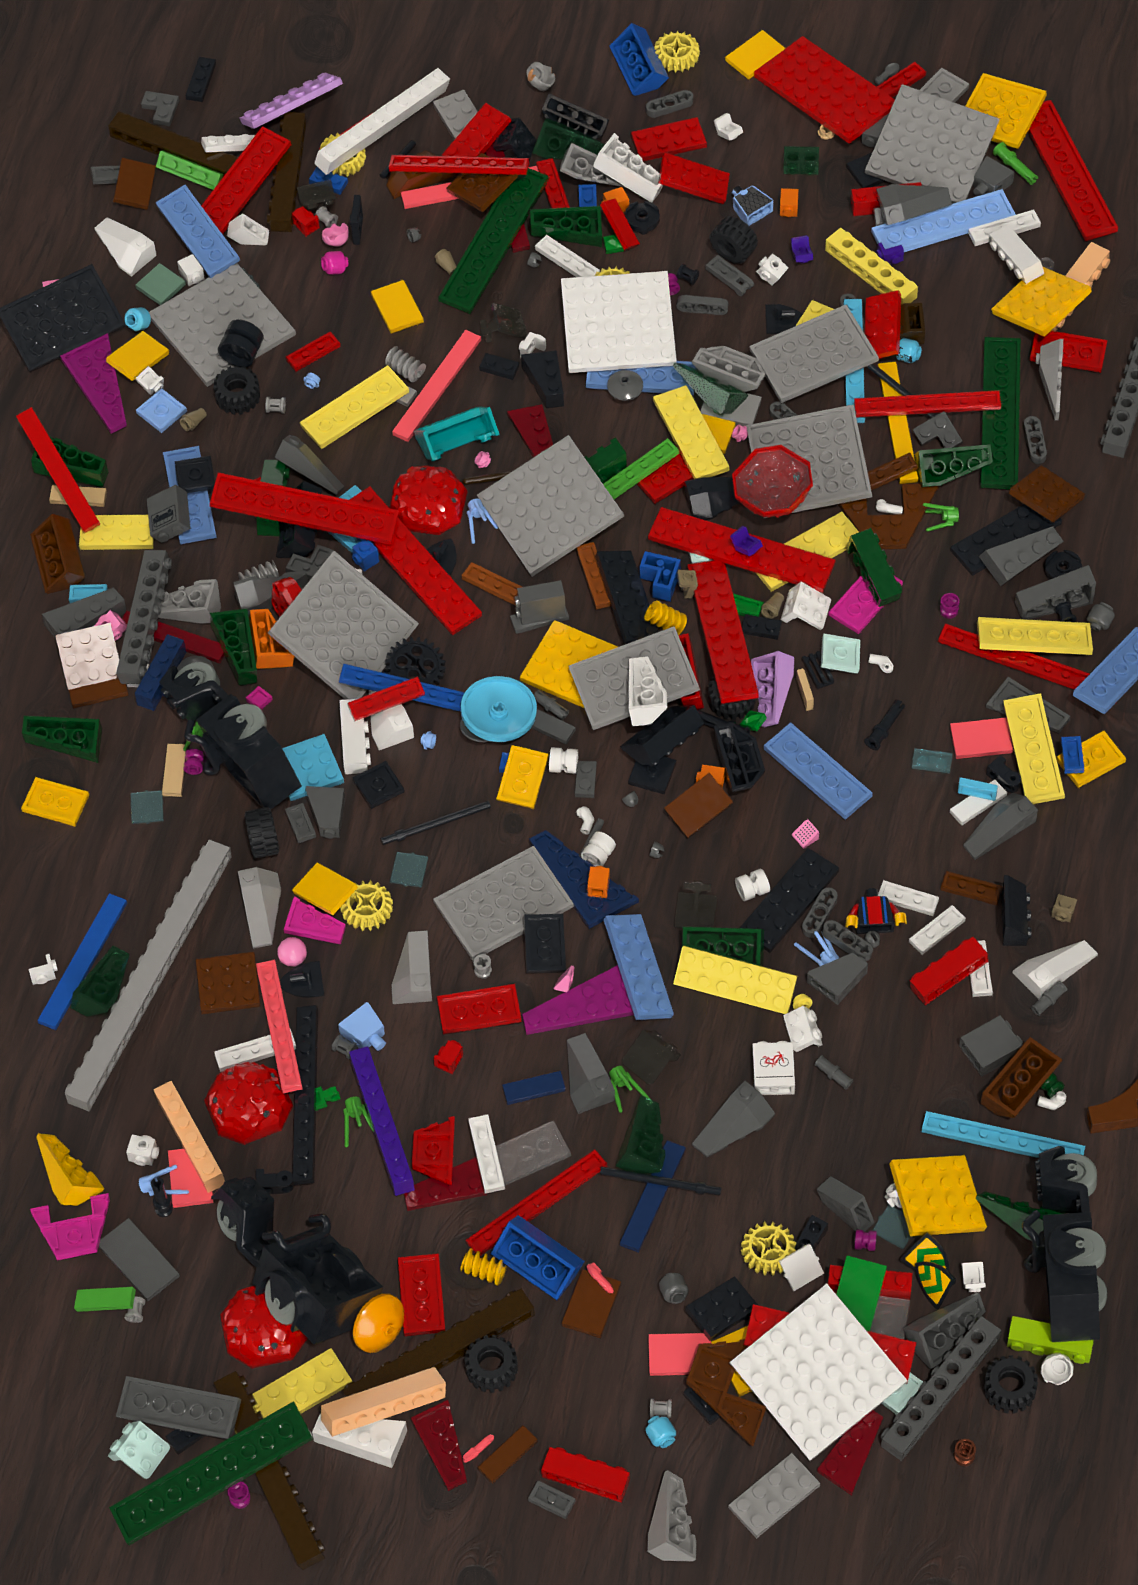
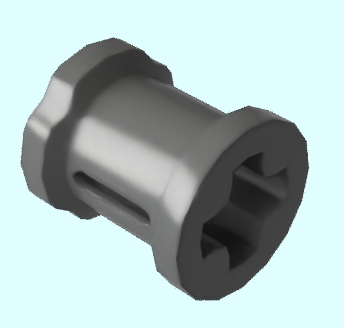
[332,1035,358,1059]

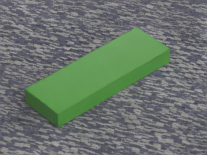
[74,1287,136,1312]

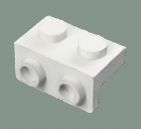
[783,1006,822,1052]

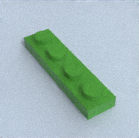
[156,150,223,190]

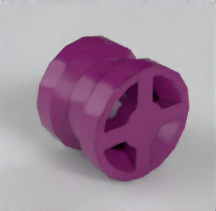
[668,273,680,296]

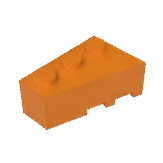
[249,609,294,669]

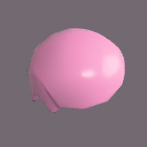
[322,223,349,247]
[277,937,307,967]

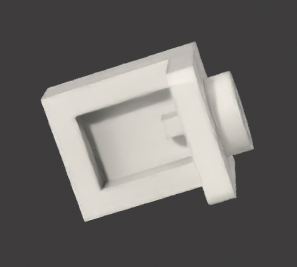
[714,113,743,141]
[519,332,546,357]
[136,366,164,395]
[29,954,58,985]
[961,1262,986,1292]

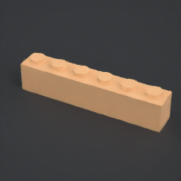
[1051,242,1110,331]
[153,1081,225,1193]
[321,1367,446,1437]

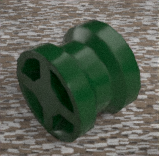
[1040,1073,1065,1098]

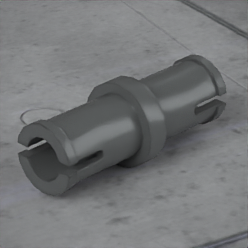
[534,690,569,720]
[1031,981,1068,1016]
[815,1055,853,1090]

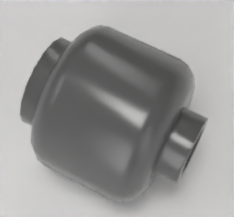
[1087,602,1115,632]
[659,1273,689,1304]

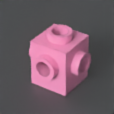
[94,610,127,641]

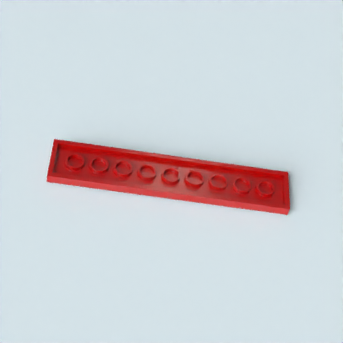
[1028,100,1118,241]
[210,473,399,545]
[349,486,482,636]
[648,507,835,593]
[688,560,759,704]

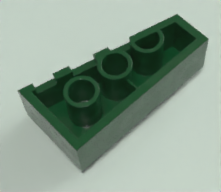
[530,206,602,247]
[31,436,109,487]
[584,437,627,484]
[256,460,290,536]
[22,716,102,763]
[682,927,764,966]

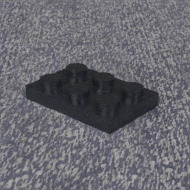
[524,914,566,973]
[685,1276,759,1341]

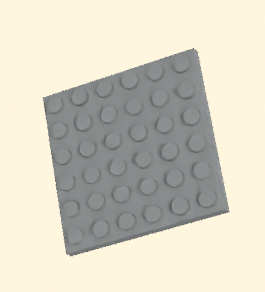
[865,84,1000,204]
[149,263,296,387]
[746,404,872,518]
[477,435,624,577]
[267,551,419,700]

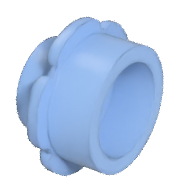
[303,373,321,389]
[421,731,436,750]

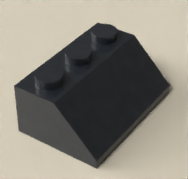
[1001,875,1031,946]

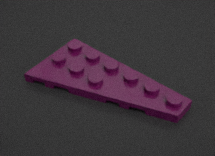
[60,333,127,434]
[522,965,634,1035]

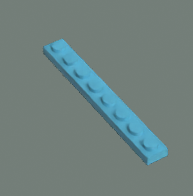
[844,299,865,423]
[922,1111,1085,1158]

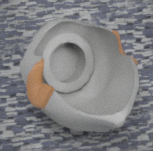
[527,62,556,92]

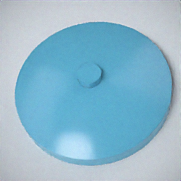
[461,676,537,742]

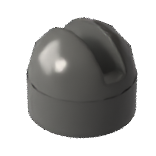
[407,228,422,243]
[527,252,542,268]
[622,791,639,807]
[649,841,665,858]
[865,931,880,948]

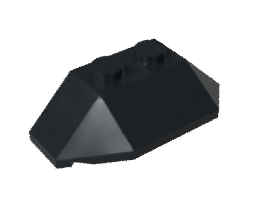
[542,94,609,147]
[714,722,765,792]

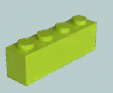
[1007,1316,1094,1364]

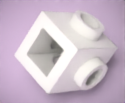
[756,254,788,286]
[126,1135,159,1166]

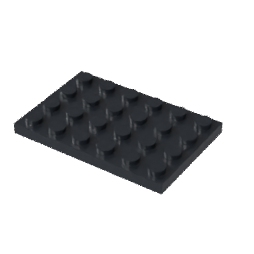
[0,264,125,372]

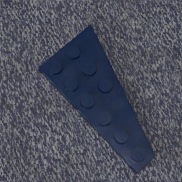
[529,830,639,929]

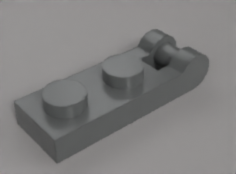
[706,255,754,296]

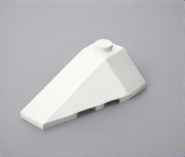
[95,218,156,277]
[629,656,667,726]
[369,690,414,750]
[1012,940,1098,999]

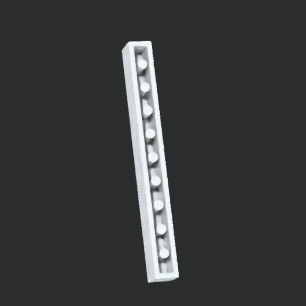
[314,68,450,175]

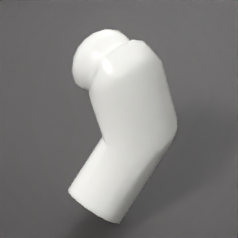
[875,499,903,514]
[869,654,893,673]
[576,806,594,834]

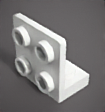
[781,582,831,630]

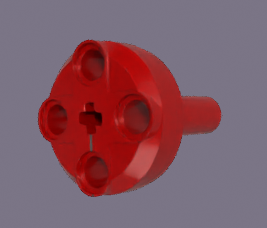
[271,577,301,617]

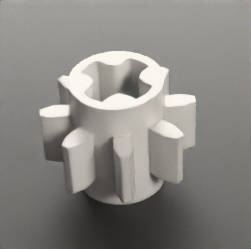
[885,1183,902,1208]

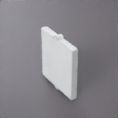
[779,1244,824,1291]

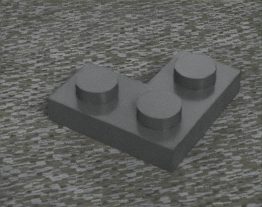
[141,91,179,126]
[913,411,963,448]
[286,545,334,580]

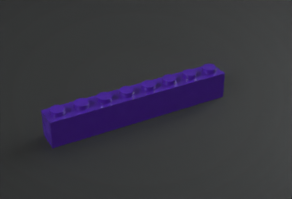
[349,1046,415,1196]

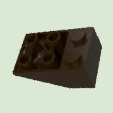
[900,303,925,345]

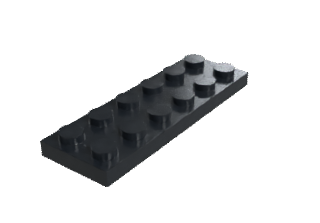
[950,504,1062,576]
[595,550,658,645]
[740,848,839,953]

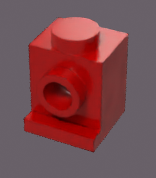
[292,206,320,236]
[434,1040,463,1074]

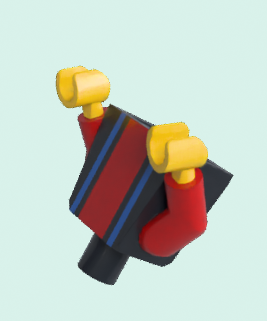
[846,888,907,934]

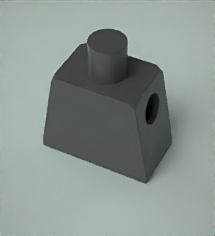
[973,156,1014,196]

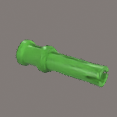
[993,142,1038,185]

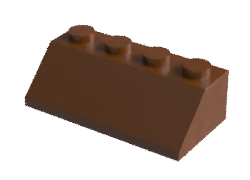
[30,514,85,594]
[980,1037,1062,1118]

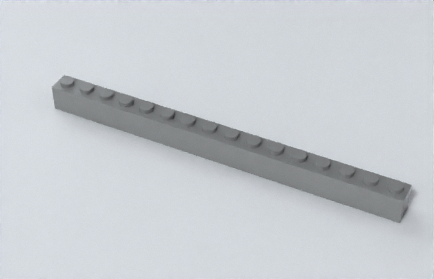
[65,840,232,1112]

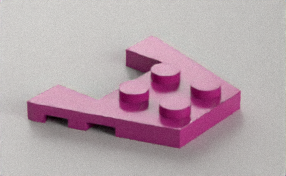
[30,1193,110,1260]

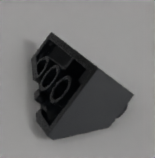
[685,477,751,520]

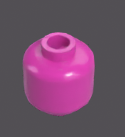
[321,251,348,275]

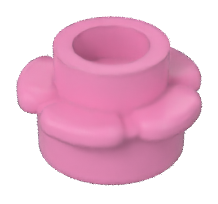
[732,425,748,442]
[474,451,491,468]

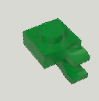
[316,1086,341,1111]

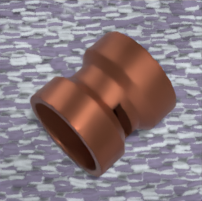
[954,1439,976,1466]

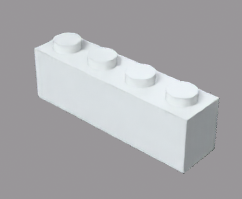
[989,224,1044,284]
[340,699,371,774]

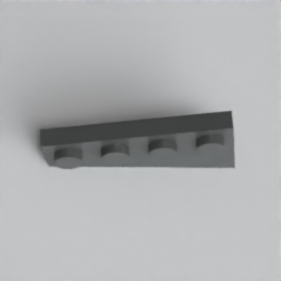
[986,677,1070,733]

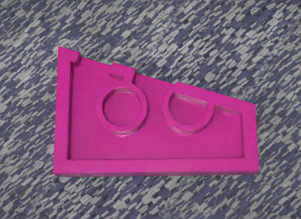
[284,896,346,944]

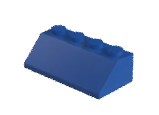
[610,23,669,96]
[491,1215,584,1300]

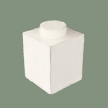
[177,254,204,286]

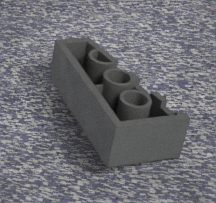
[979,527,1064,586]
[1015,565,1096,620]
[42,588,127,639]

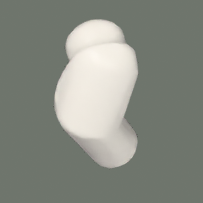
[1036,1091,1067,1110]

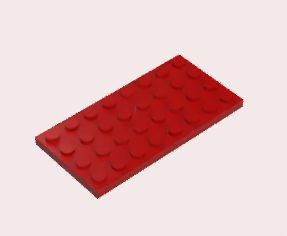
[754,36,895,143]

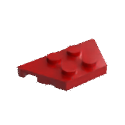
[412,1116,455,1185]

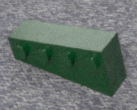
[846,528,902,607]
[210,609,257,685]

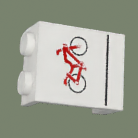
[752,1041,795,1095]

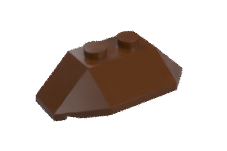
[386,150,457,199]

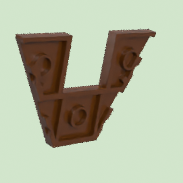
[838,484,939,550]
[686,1339,766,1446]

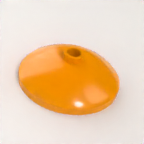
[353,1294,404,1353]

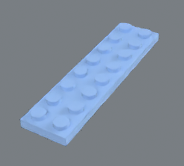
[871,189,1016,252]

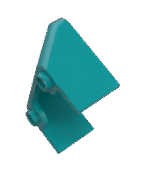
[413,406,500,461]

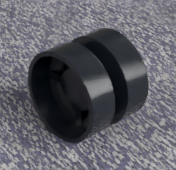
[218,319,264,367]

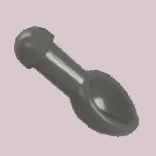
[875,63,900,85]

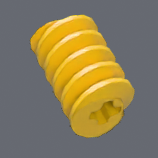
[644,601,687,635]
[460,1248,507,1286]

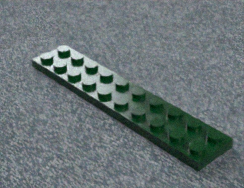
[438,168,549,314]
[981,337,1021,489]
[109,1401,314,1545]

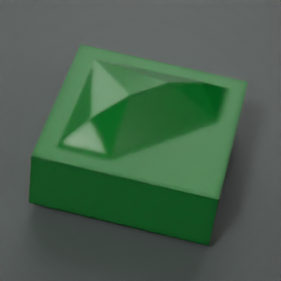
[603,235,624,254]
[740,711,767,731]

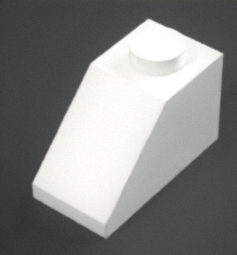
[227,213,269,245]

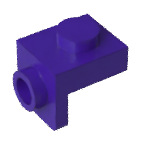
[791,235,813,263]
[875,242,904,265]
[730,526,763,556]

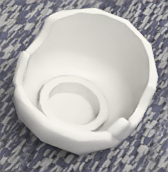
[1041,1353,1074,1385]

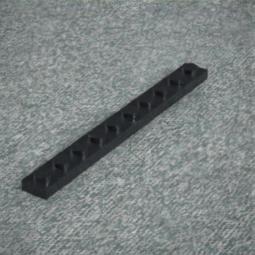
[293,1005,318,1185]

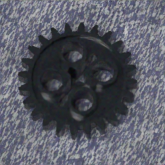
[385,637,446,685]

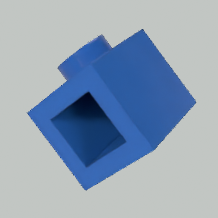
[352,539,379,571]

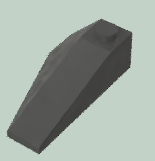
[963,793,1038,860]

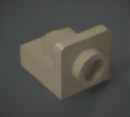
[677,570,698,598]
[1051,894,1077,922]

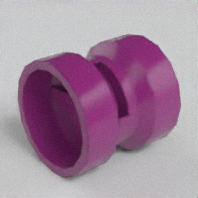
[940,593,959,619]
[183,749,204,775]
[855,1229,877,1251]
[228,1481,251,1509]

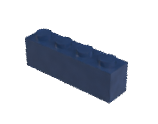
[135,634,186,711]

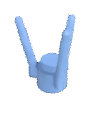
[466,499,498,544]
[794,931,839,966]
[139,1165,189,1196]

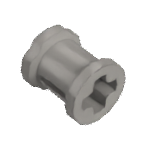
[315,206,338,228]
[265,397,286,414]
[473,954,492,979]
[124,1296,145,1323]
[650,1399,672,1418]

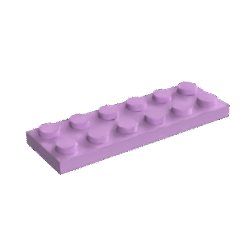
[240,73,343,129]

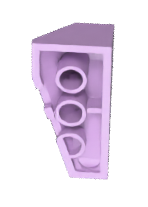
[751,651,794,728]

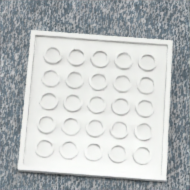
[561,271,677,373]
[730,1284,907,1461]

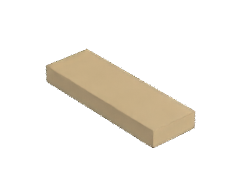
[49,485,107,507]
[162,744,187,797]

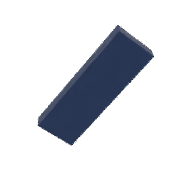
[502,1071,566,1105]

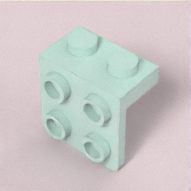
[108,1421,170,1479]

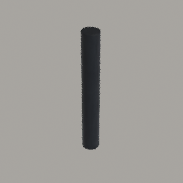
[379,140,416,179]

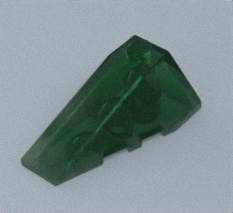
[532,118,605,160]
[673,363,748,416]
[70,946,130,1017]
[616,1095,665,1174]

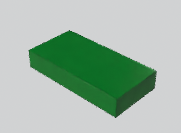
[733,594,764,617]

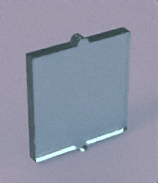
[131,790,164,824]
[390,852,428,888]
[872,1205,914,1249]

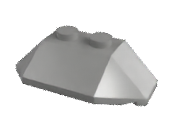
[692,346,765,393]

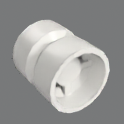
[549,747,578,774]
[581,832,616,867]
[735,868,770,902]

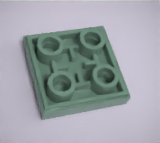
[135,263,186,305]

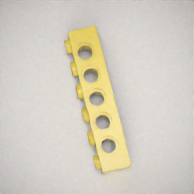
[825,228,918,304]

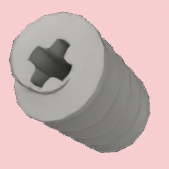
[385,346,426,382]
[238,560,279,580]

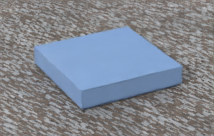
[136,388,187,433]

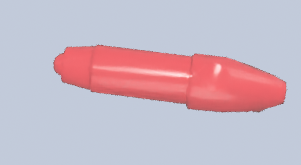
[586,1263,614,1293]
[463,1434,494,1463]

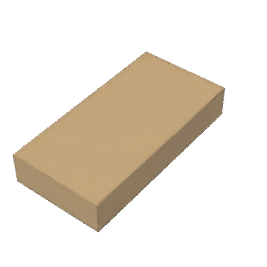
[796,669,814,711]

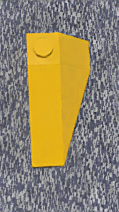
[36,1133,104,1206]

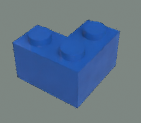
[640,551,681,602]

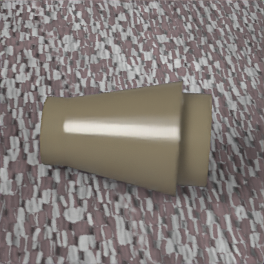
[435,249,457,276]
[180,408,207,431]
[761,592,784,619]

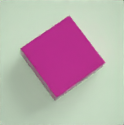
[246,686,273,710]

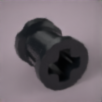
[676,264,699,285]
[1055,602,1077,622]

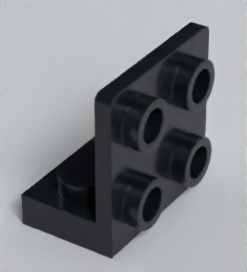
[493,117,536,161]

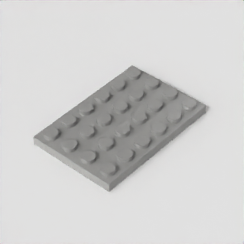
[749,305,879,403]
[569,626,700,730]
[433,846,574,961]

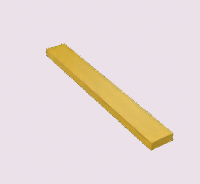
[878,362,918,484]

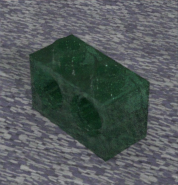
[784,146,819,175]

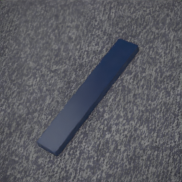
[620,1140,686,1253]

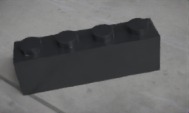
[276,481,323,558]
[620,705,704,766]

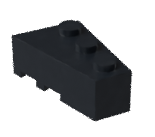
[521,350,564,408]

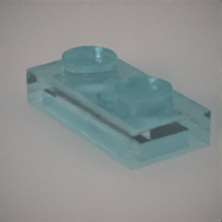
[912,748,953,773]

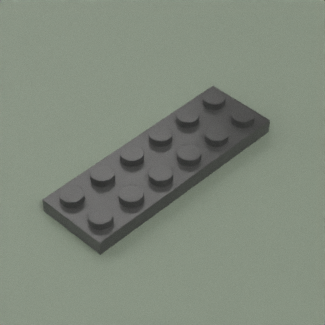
[116,1376,242,1440]

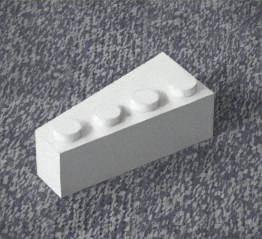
[593,133,663,202]
[312,1414,407,1468]

